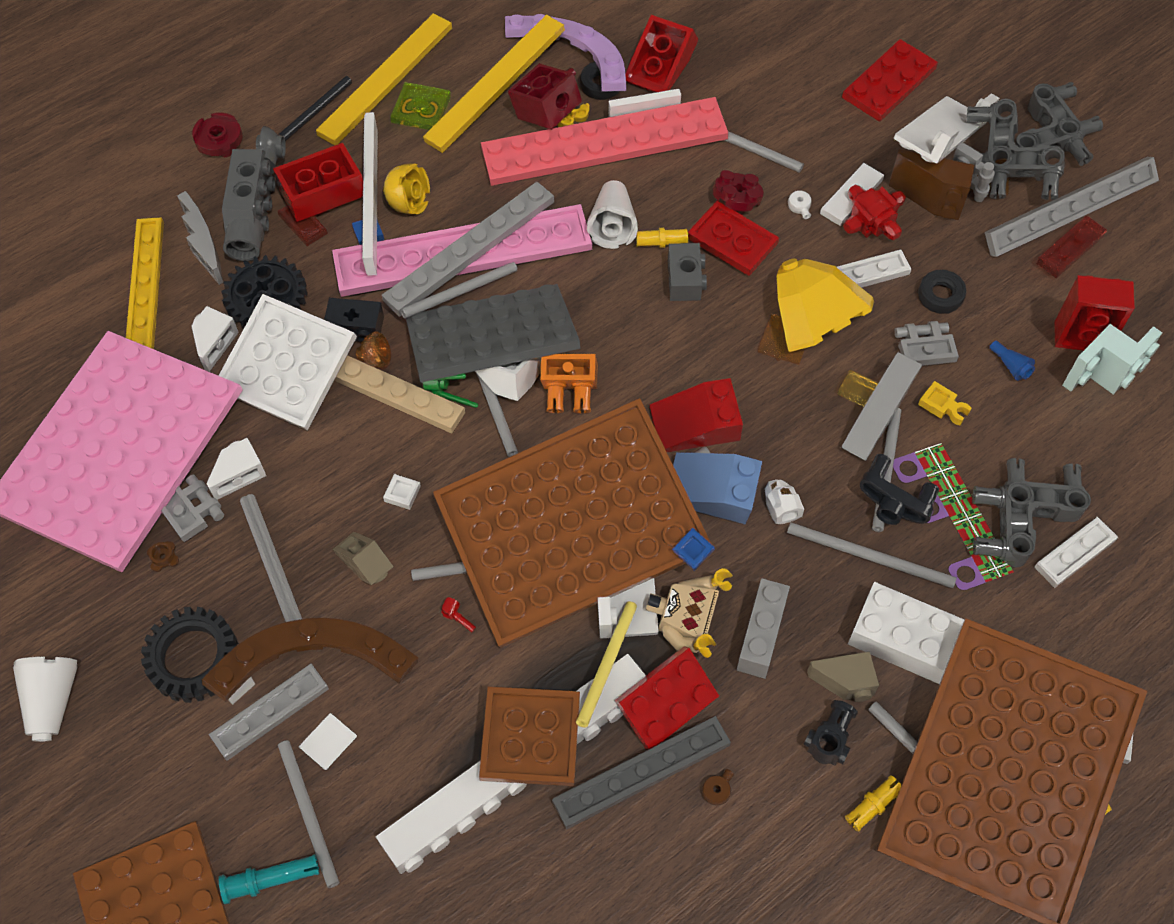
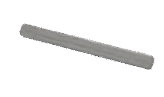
[240,494,302,622]

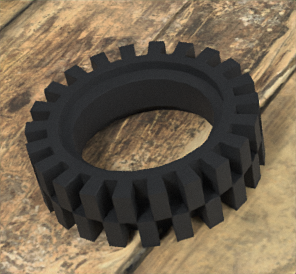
[141,607,239,703]

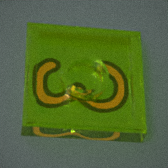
[390,82,451,130]

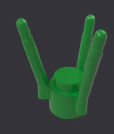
[423,373,478,408]

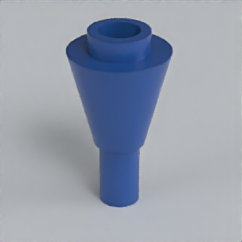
[990,340,1035,381]

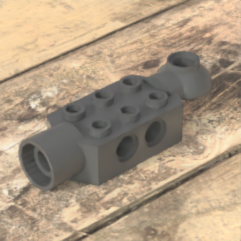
[222,126,286,261]

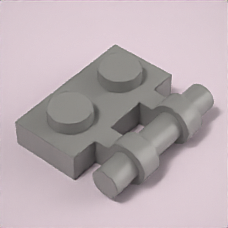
[953,142,995,202]
[894,321,959,366]
[161,475,224,542]

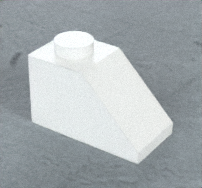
[192,306,239,372]
[207,438,266,500]

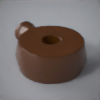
[702,769,734,806]

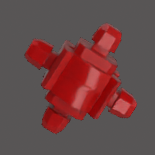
[843,184,906,240]

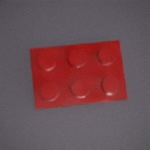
[688,201,779,276]
[614,646,719,750]

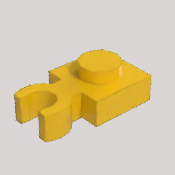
[918,381,972,426]

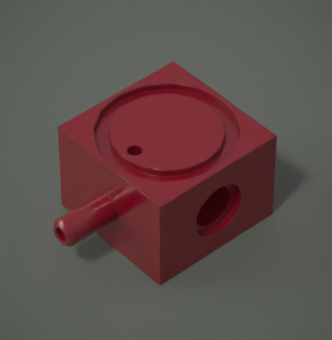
[508,63,582,130]

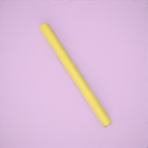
[576,601,637,728]

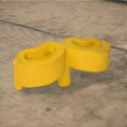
[557,103,590,127]

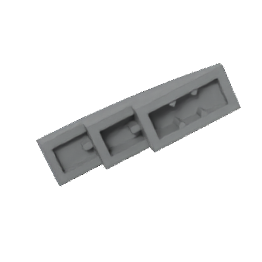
[177,191,223,285]
[842,352,922,461]

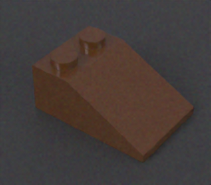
[889,149,974,220]

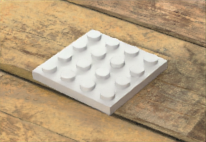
[219,294,357,431]

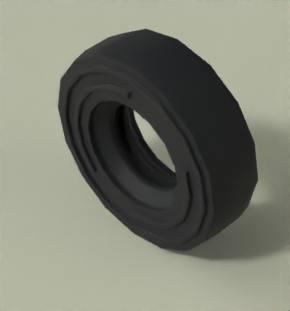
[580,62,619,100]
[918,270,967,314]

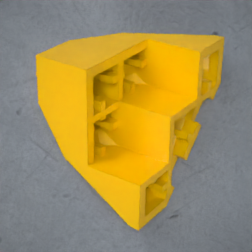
[777,259,874,352]

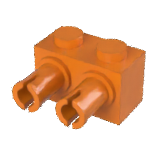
[540,354,598,414]

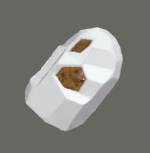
[765,480,804,524]

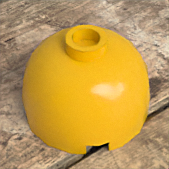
[383,163,430,214]

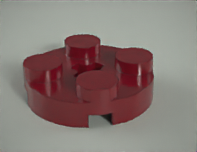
[192,112,243,158]
[713,170,764,211]

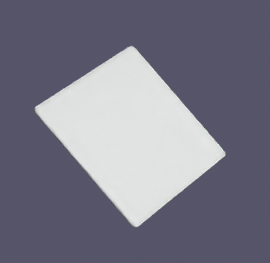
[299,713,357,770]

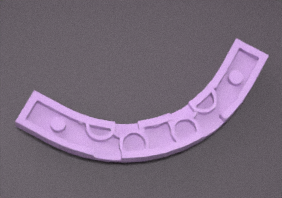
[505,14,626,91]

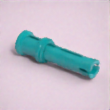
[218,854,320,905]

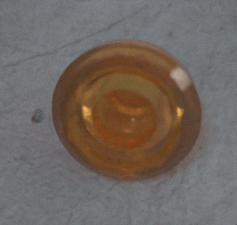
[356,331,391,368]

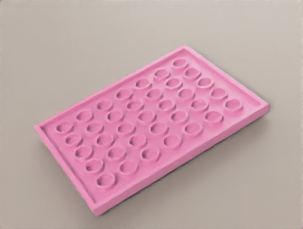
[0,331,243,572]

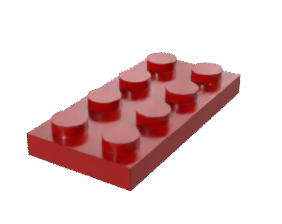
[842,39,938,122]

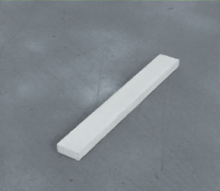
[362,112,378,276]

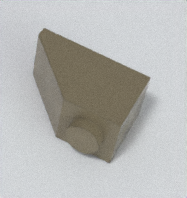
[332,532,393,585]
[807,651,879,702]

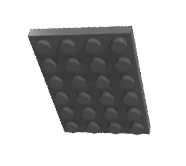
[406,284,581,382]

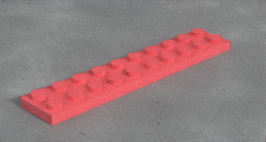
[481,97,728,186]

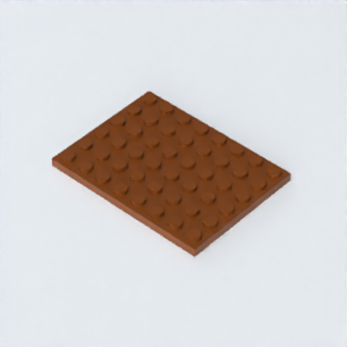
[433,398,712,648]
[876,618,1147,924]

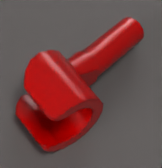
[441,597,476,633]

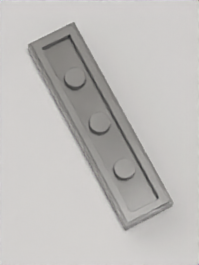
[209,664,329,761]

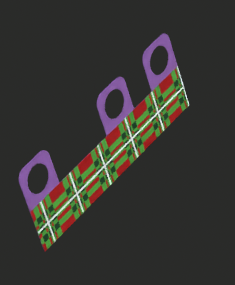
[893,443,1014,590]

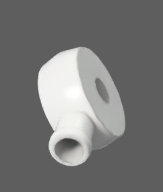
[788,191,812,219]

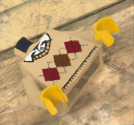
[646,568,733,658]

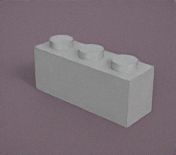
[736,578,790,679]

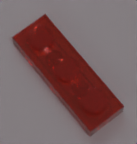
[1036,216,1107,279]

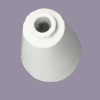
[587,180,638,249]
[13,657,77,742]

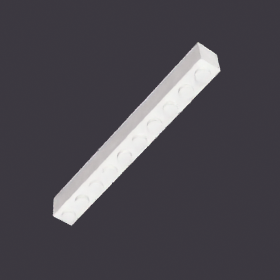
[376,654,646,874]

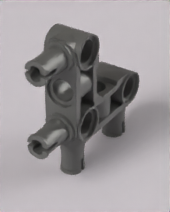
[1015,82,1103,181]
[967,99,1065,200]
[972,458,1091,568]

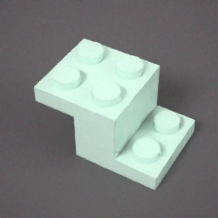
[1062,324,1162,395]

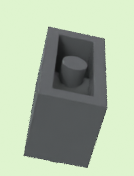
[668,243,707,301]

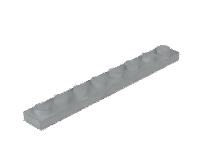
[985,157,1159,257]
[382,182,554,317]

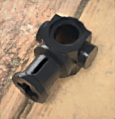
[803,700,858,766]

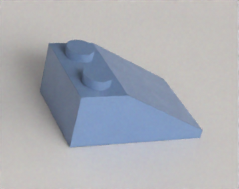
[673,452,762,524]

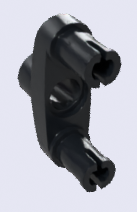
[860,454,939,525]

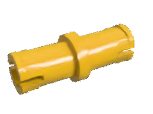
[636,227,688,248]
[845,775,901,832]

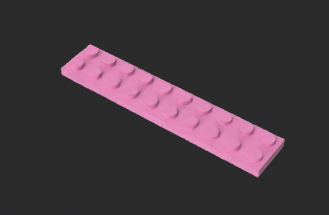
[332,204,592,297]

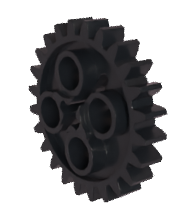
[221,255,308,328]

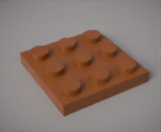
[479,687,580,786]

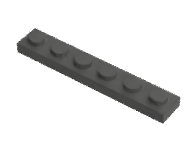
[552,716,731,830]

